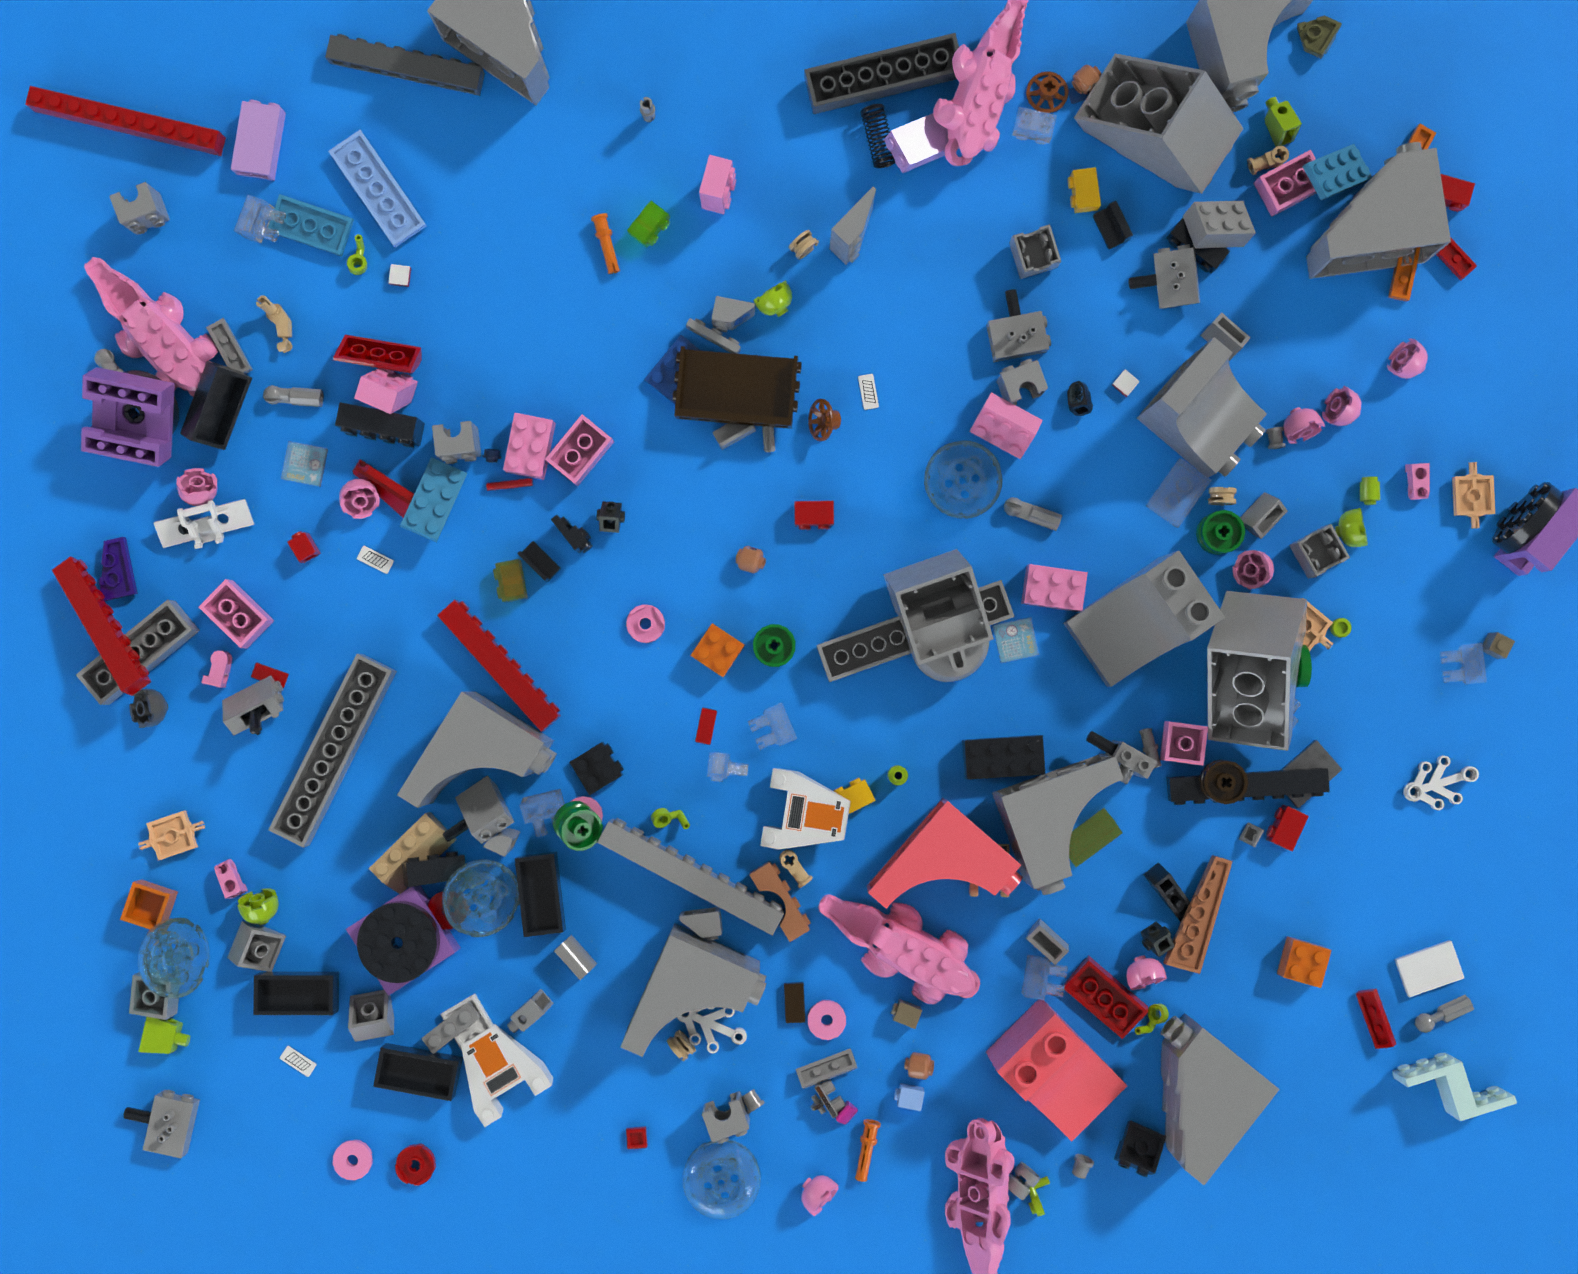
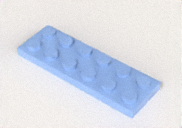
[328,130,427,248]

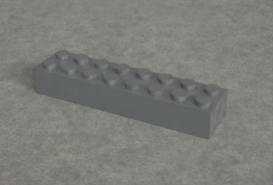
[804,33,959,114]

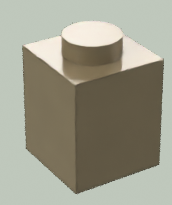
[1480,632,1515,659]
[890,999,922,1029]

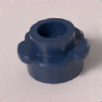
[482,449,501,462]

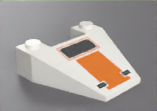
[760,768,851,849]
[461,1024,553,1127]

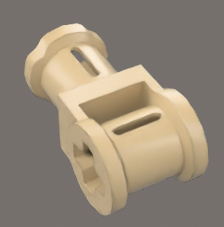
[1247,146,1289,175]
[779,850,813,888]

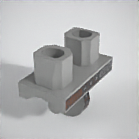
[810,1080,845,1118]

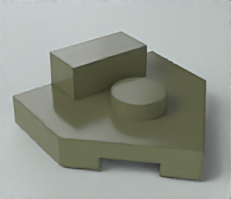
[1297,15,1342,59]

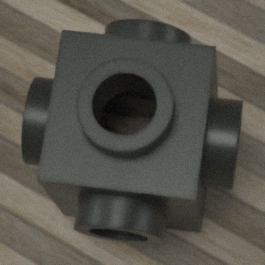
[597,501,625,533]
[1141,922,1175,957]

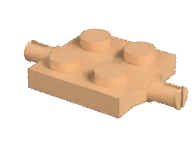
[1452,462,1495,529]
[1301,598,1333,651]
[138,810,205,861]

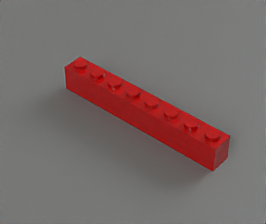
[52,556,151,696]
[437,600,561,732]

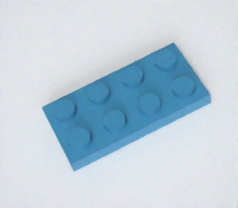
[1302,144,1372,201]
[267,194,354,257]
[400,457,467,543]

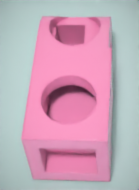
[1405,463,1430,500]
[201,651,232,688]
[214,859,248,899]

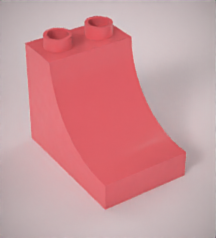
[867,798,1023,909]
[986,997,1127,1142]

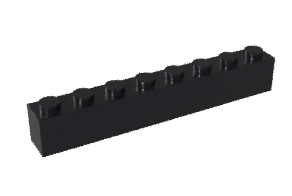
[1166,768,1330,805]

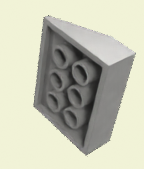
[829,186,876,265]

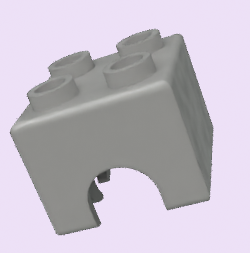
[109,182,170,234]
[1009,224,1061,279]
[997,359,1048,405]
[432,421,481,464]
[1289,524,1350,579]
[702,1091,750,1144]

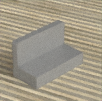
[712,424,756,450]

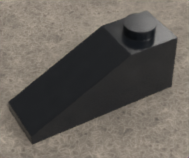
[1143,863,1190,922]

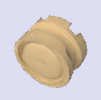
[789,230,819,260]
[1208,487,1237,506]
[667,1030,696,1061]

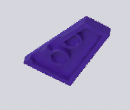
[99,537,138,601]

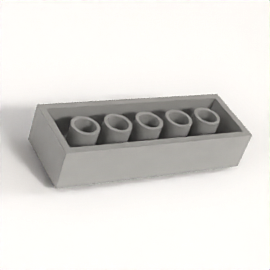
[76,600,200,705]

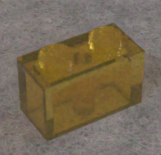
[493,559,528,603]

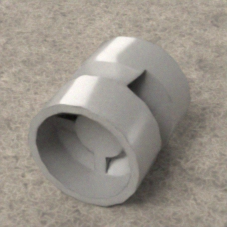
[1008,1162,1041,1201]

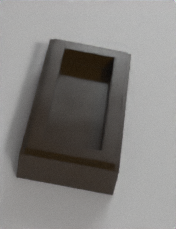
[784,982,805,1023]

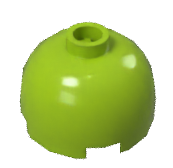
[753,280,792,317]
[1335,508,1368,547]
[237,888,279,925]

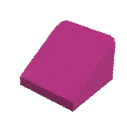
[835,1101,858,1124]

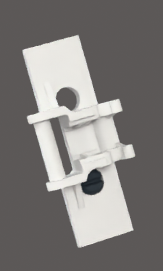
[154,499,254,549]

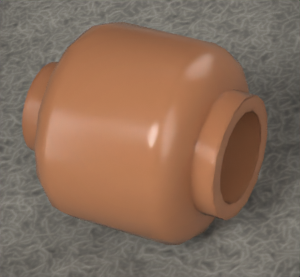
[1072,65,1102,95]
[736,546,766,573]
[904,1052,934,1080]

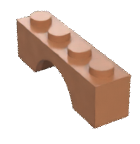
[749,861,811,942]

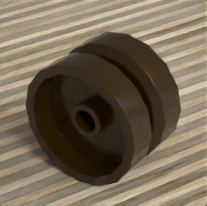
[1199,759,1248,804]

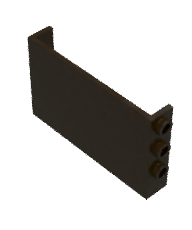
[673,346,802,429]

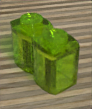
[627,201,670,248]

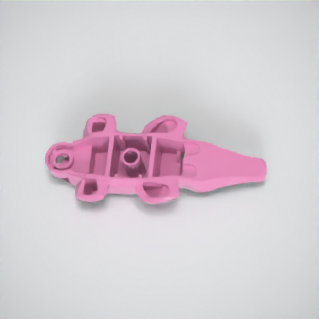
[933,0,1028,166]
[84,257,218,397]
[818,894,980,1005]
[945,1118,1015,1274]

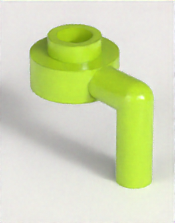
[347,234,368,275]
[651,808,690,829]
[1135,1003,1169,1035]
[1028,1176,1050,1217]

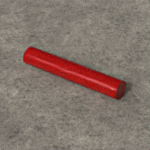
[486,478,533,491]

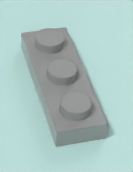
[206,318,253,374]
[686,318,741,354]
[421,1001,481,1054]
[796,1048,858,1089]

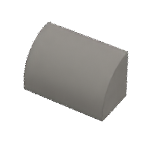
[1200,312,1250,361]
[1240,492,1288,539]
[483,828,520,857]
[1026,918,1069,965]
[554,935,597,980]

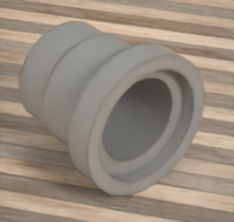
[742,1089,765,1114]
[1072,1154,1094,1179]

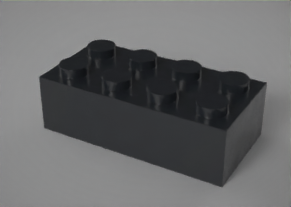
[180,361,252,450]
[335,402,425,448]
[962,735,1045,780]
[515,852,566,937]
[253,972,339,1015]
[373,1043,463,1101]

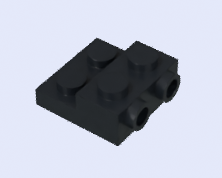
[551,515,593,553]
[570,742,624,795]
[1114,1120,1166,1177]

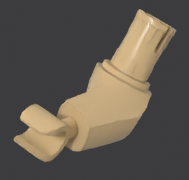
[256,295,293,353]

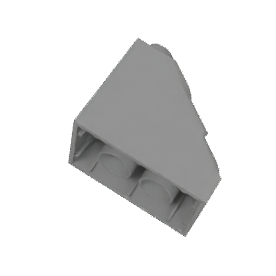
[427,0,550,106]
[1074,53,1243,194]
[1306,142,1451,279]
[1161,1013,1280,1185]

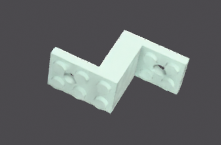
[1392,1053,1517,1121]

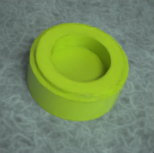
[1330,618,1351,638]

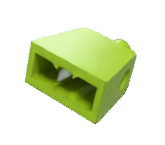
[1264,97,1302,147]
[138,1017,191,1054]

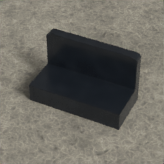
[1093,201,1133,249]
[517,541,561,582]

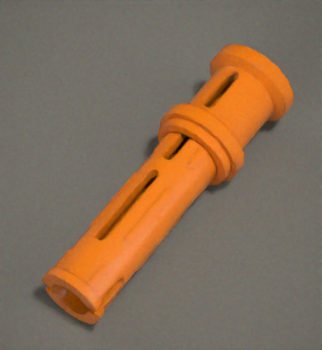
[591,213,620,274]
[855,1119,881,1182]

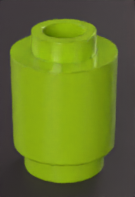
[1360,477,1380,505]
[887,765,908,785]

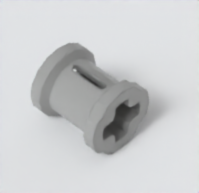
[1265,427,1286,449]

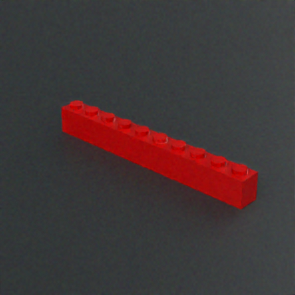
[25,86,226,156]

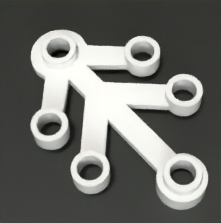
[1403,755,1479,810]
[677,1007,747,1053]

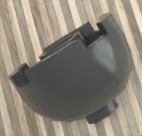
[129,689,168,728]

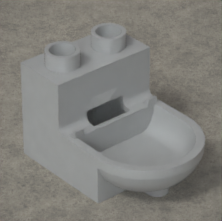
[883,549,994,682]

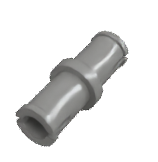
[640,97,655,122]
[1139,728,1162,768]

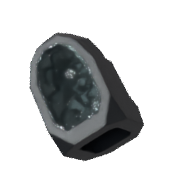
[1067,381,1093,416]

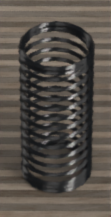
[860,104,895,168]

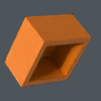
[690,623,745,677]
[120,879,178,932]
[1277,936,1332,988]

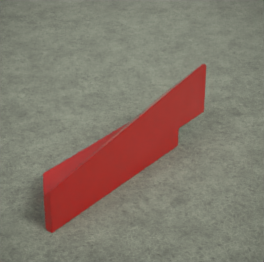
[353,459,414,518]

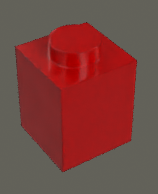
[288,531,321,563]

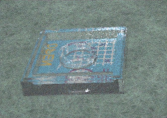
[281,441,328,487]
[992,617,1039,663]

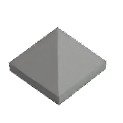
[1239,822,1264,847]

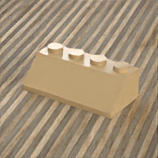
[369,812,457,894]

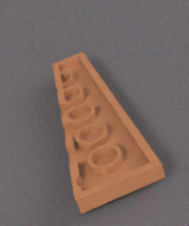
[1163,855,1233,974]

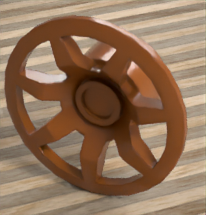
[1026,72,1068,113]
[808,399,841,441]

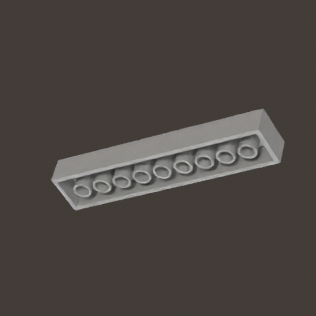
[816,580,1014,682]
[268,654,397,848]
[597,818,784,936]

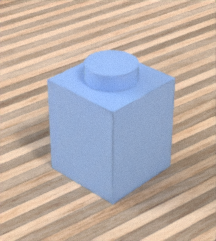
[894,1083,925,1111]

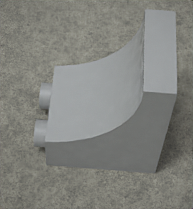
[1186,0,1313,112]
[1137,337,1267,478]
[1063,550,1225,687]
[1207,591,1307,751]
[397,692,557,808]
[992,754,1124,895]
[621,923,766,1057]

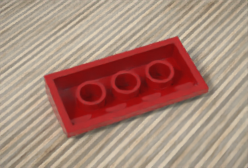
[333,335,422,373]
[1063,955,1149,1039]

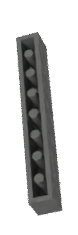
[325,34,485,96]

